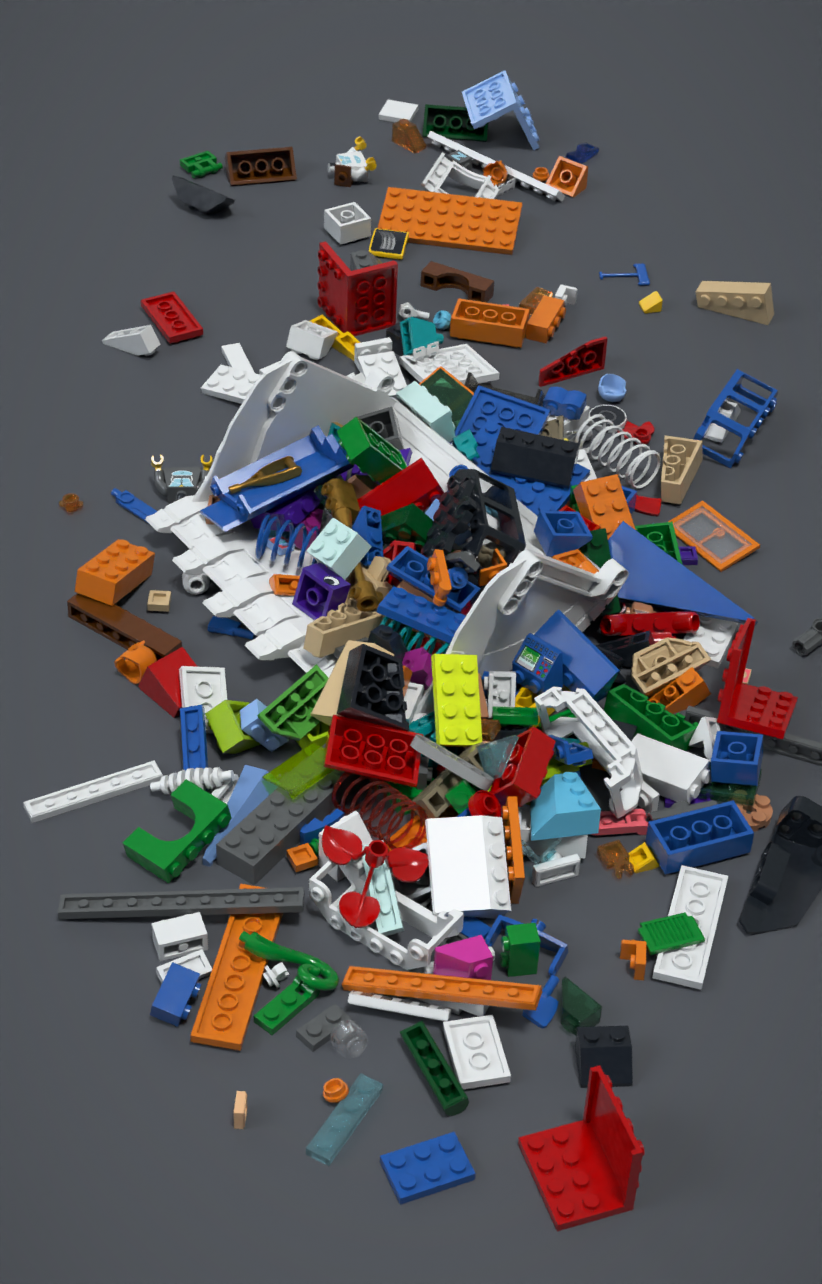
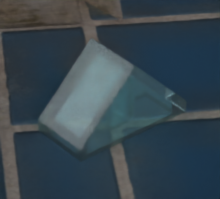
[477,735,519,779]

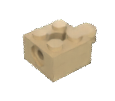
[345,556,393,604]

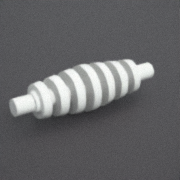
[150,767,234,795]

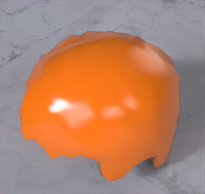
[483,161,508,187]

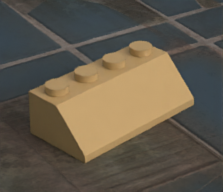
[310,640,394,726]

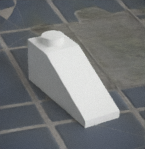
[102,325,160,356]

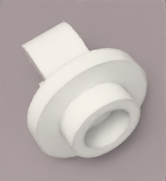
[263,962,289,989]

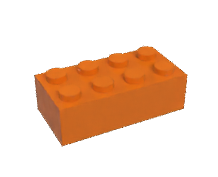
[450,298,530,348]
[573,474,636,539]
[74,539,155,606]

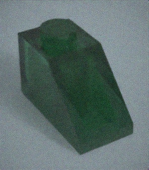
[560,977,602,1036]

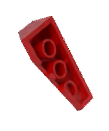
[538,336,608,387]

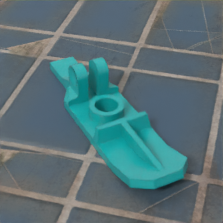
[452,429,480,461]

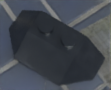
[172,175,235,215]

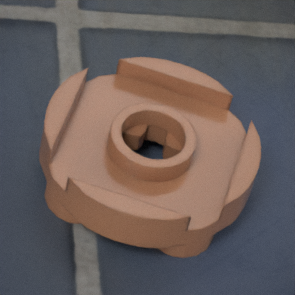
[728,790,773,832]

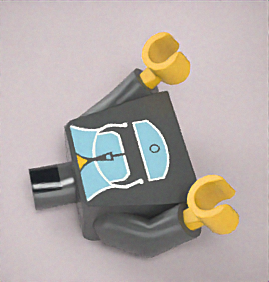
[151,454,213,503]

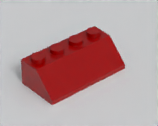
[357,457,445,516]

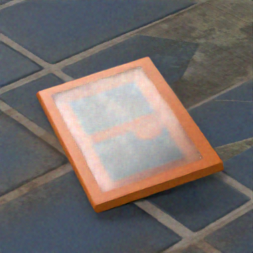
[668,501,760,572]

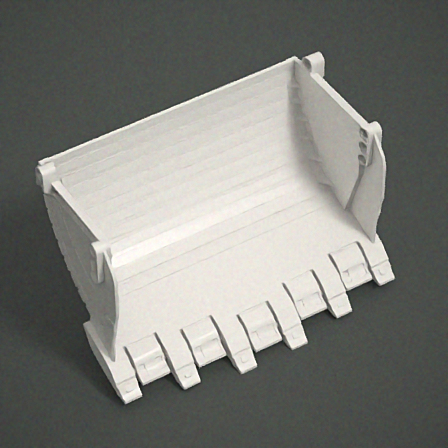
[145,351,629,737]

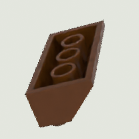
[225,146,297,186]

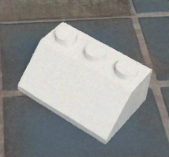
[518,805,588,858]

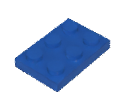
[380,1132,476,1205]

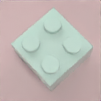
[307,518,372,580]

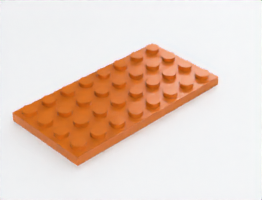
[378,187,522,255]

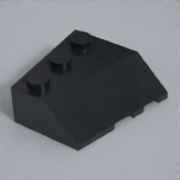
[337,644,409,731]

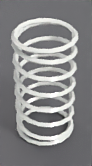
[575,414,661,489]

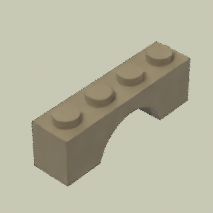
[409,742,496,822]

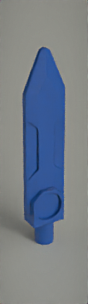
[111,488,158,524]

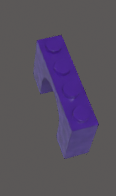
[250,477,336,532]

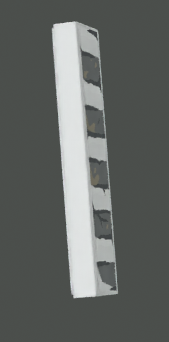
[348,990,452,1021]

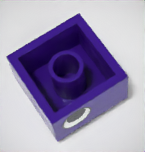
[292,562,351,620]

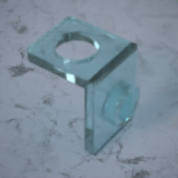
[521,838,562,864]

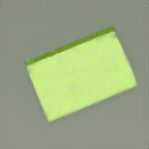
[262,743,335,800]

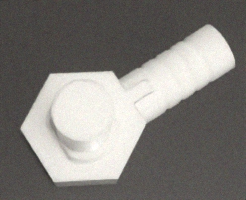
[398,303,430,320]

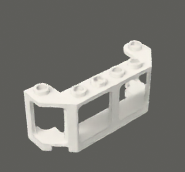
[534,687,643,819]
[309,859,464,970]

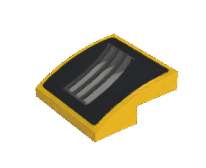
[369,228,409,259]

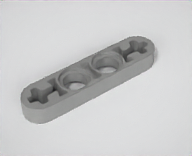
[410,734,494,791]

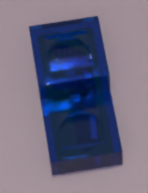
[566,143,600,164]

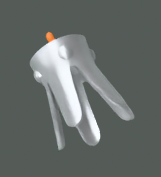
[565,425,593,442]

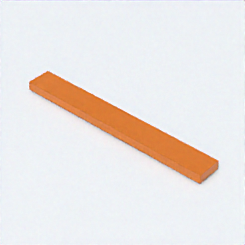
[342,966,542,1011]

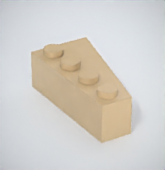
[696,281,774,325]
[661,436,703,504]
[303,598,383,658]

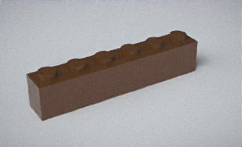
[67,593,182,661]

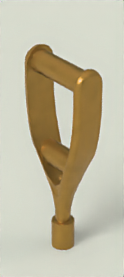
[228,456,302,495]

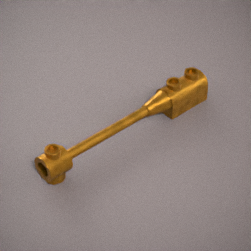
[321,479,383,612]

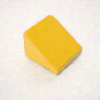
[639,291,662,314]
[625,842,660,873]

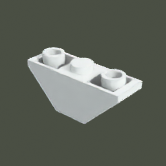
[704,401,741,443]

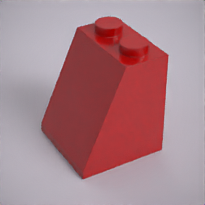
[138,647,198,718]

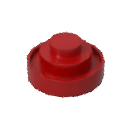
[468,790,502,817]

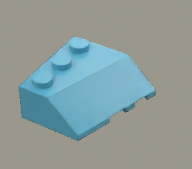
[530,772,601,841]

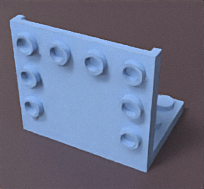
[462,70,540,150]

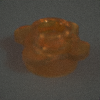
[59,493,83,512]

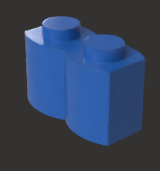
[543,387,587,420]

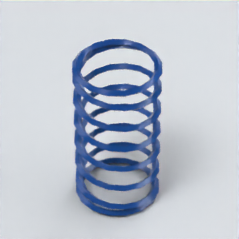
[255,514,320,569]

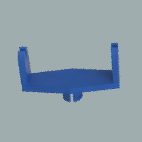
[485,914,568,976]

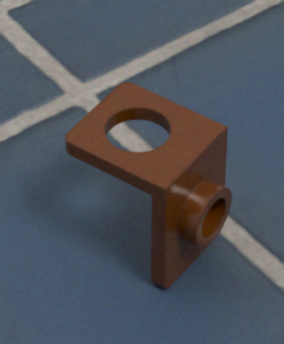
[334,164,354,188]

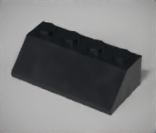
[491,427,580,489]

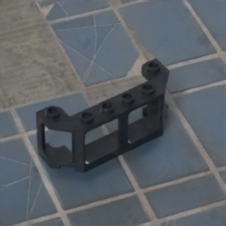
[447,469,526,575]

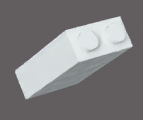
[631,733,711,804]

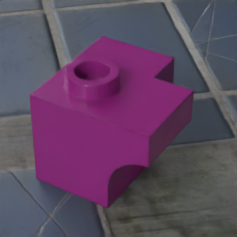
[402,647,433,691]

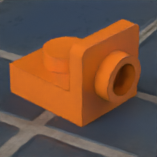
[620,940,646,980]

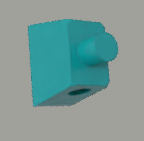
[400,317,444,356]

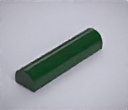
[400,1021,469,1116]

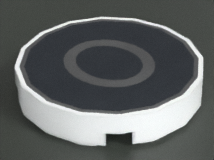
[589,405,627,433]

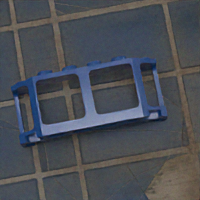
[693,369,778,469]

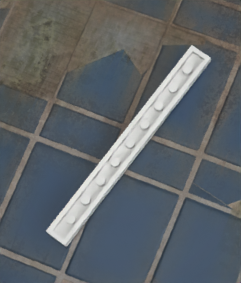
[428,131,565,202]

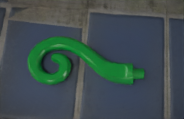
[239,931,339,991]

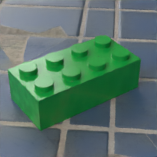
[337,417,408,484]

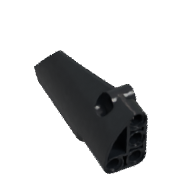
[739,796,822,934]

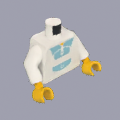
[328,137,377,182]

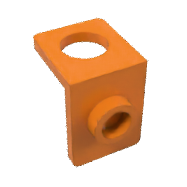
[478,548,508,586]

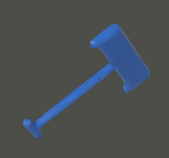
[599,264,650,286]

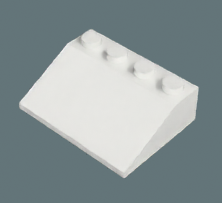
[425,815,511,919]

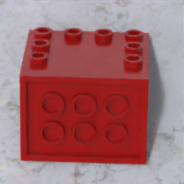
[317,242,398,336]
[717,618,798,739]
[518,1066,645,1231]

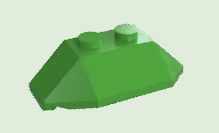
[257,664,328,741]

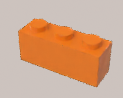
[526,295,566,343]

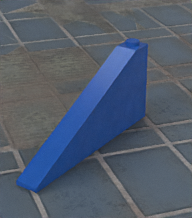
[608,521,758,626]

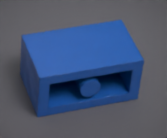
[150,962,202,1027]

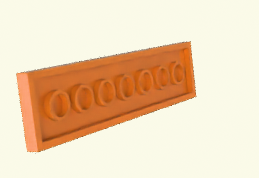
[190,884,283,1051]

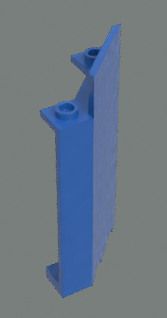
[200,425,355,532]

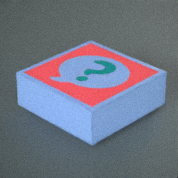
[267,536,295,556]

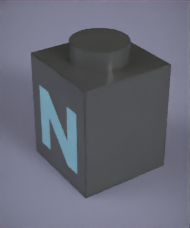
[447,150,472,172]

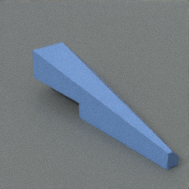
[202,765,281,867]

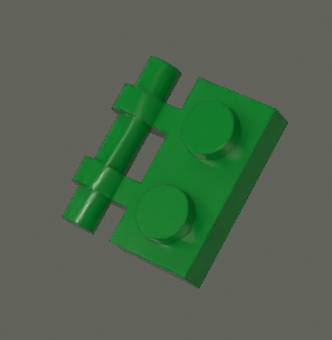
[180,151,223,178]

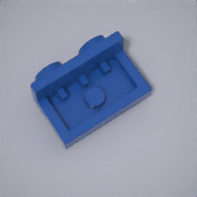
[548,735,593,766]

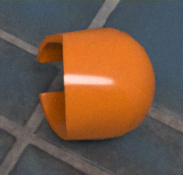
[114,640,157,684]

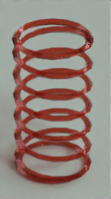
[332,772,428,850]

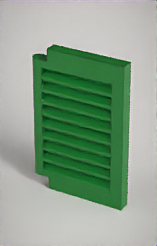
[638,912,705,955]

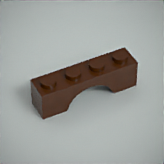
[421,261,494,303]

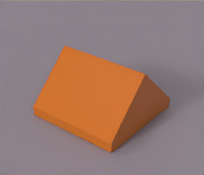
[546,156,588,198]

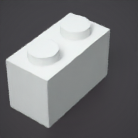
[152,912,208,961]

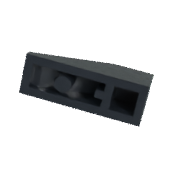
[597,630,655,667]

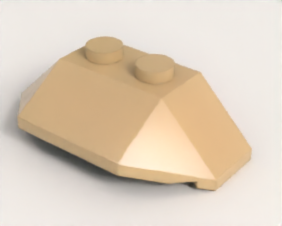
[631,637,711,697]

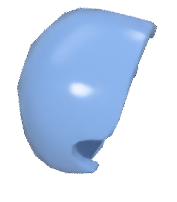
[598,374,627,402]

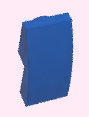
[299,809,344,845]

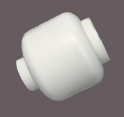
[182,572,210,595]

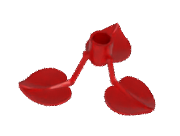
[322,825,429,928]

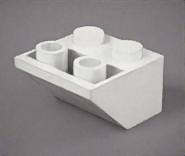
[319,811,373,882]

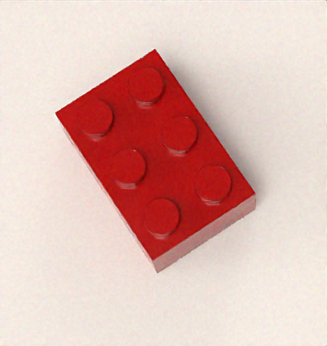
[490,727,556,807]

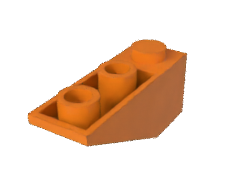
[648,667,711,714]

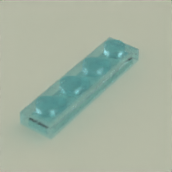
[306,1073,383,1166]

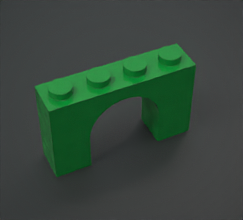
[123,779,232,883]

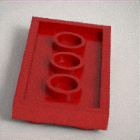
[141,291,203,344]

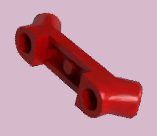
[600,611,700,636]

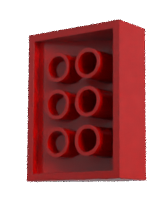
[324,714,423,787]

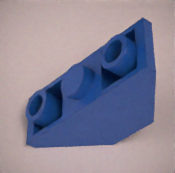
[352,506,383,567]

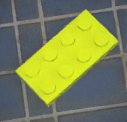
[431,654,482,747]

